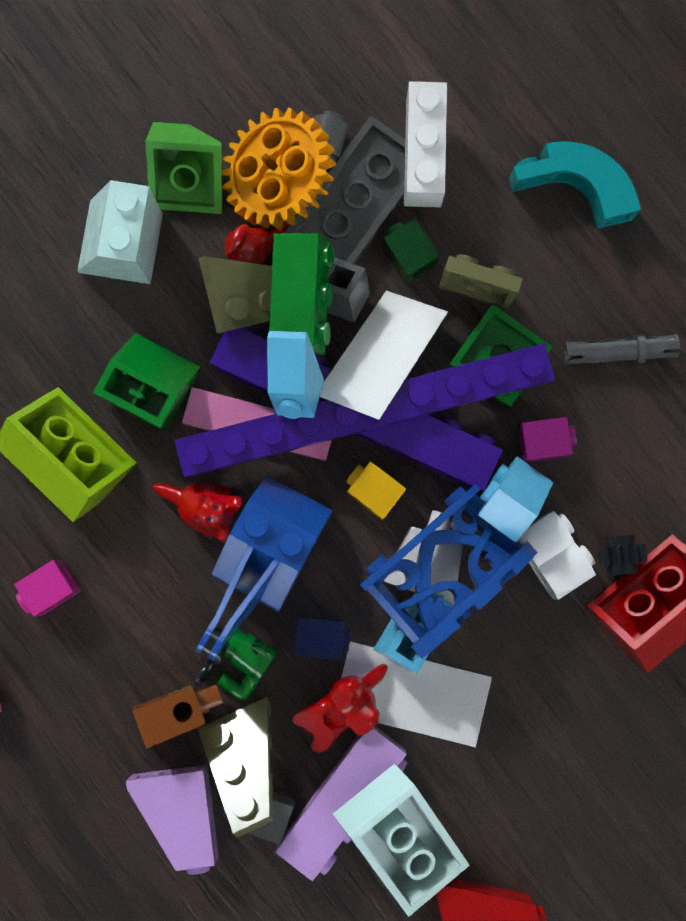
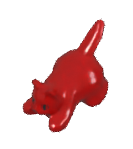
[224,220,290,265]
[152,481,242,543]
[293,664,388,753]

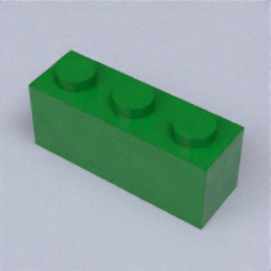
[269,233,334,355]

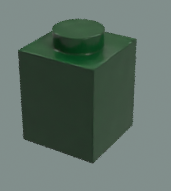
[382,219,439,284]

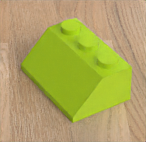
[0,387,137,523]

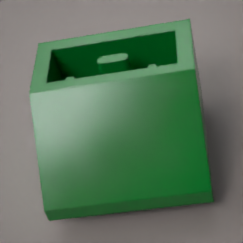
[93,333,202,433]

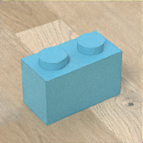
[478,456,554,542]

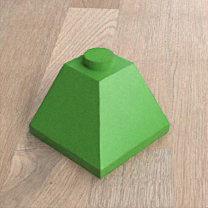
[145,122,223,214]

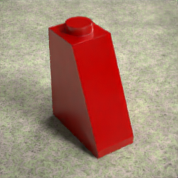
[436,878,547,921]

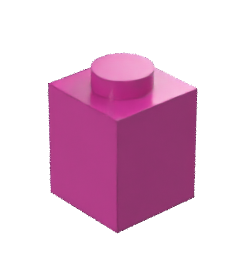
[14,560,81,617]

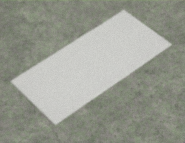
[320,291,448,420]
[341,642,492,747]

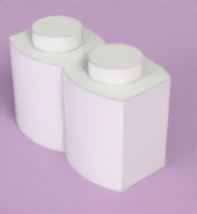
[518,511,596,600]

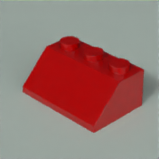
[587,534,686,673]

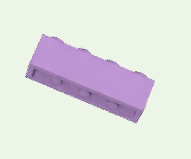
[275,726,407,882]

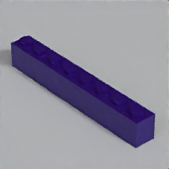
[209,326,503,493]

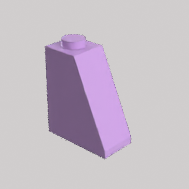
[126,764,218,875]

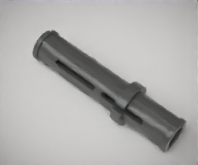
[564,333,680,366]

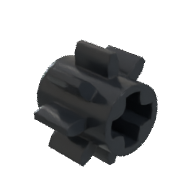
[598,535,648,575]

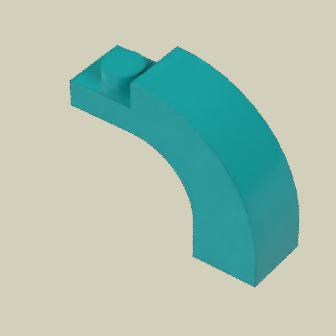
[509,141,641,229]

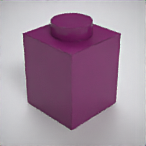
[517,417,577,463]

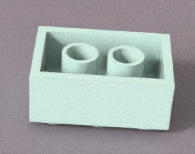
[333,764,470,917]

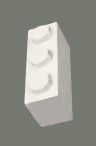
[404,81,447,207]

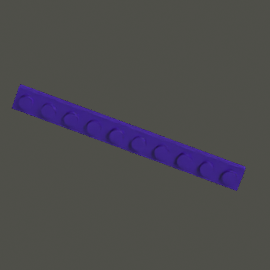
[174,343,555,478]

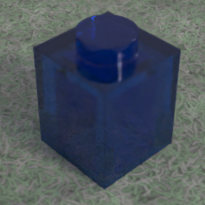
[294,616,351,661]

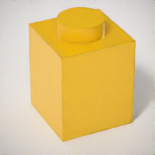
[346,461,406,520]

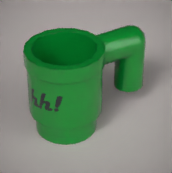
[217,629,278,700]

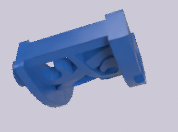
[360,484,538,659]

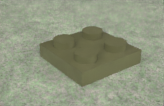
[438,254,523,310]

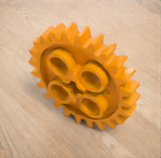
[222,107,336,229]

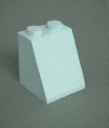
[77,180,163,284]

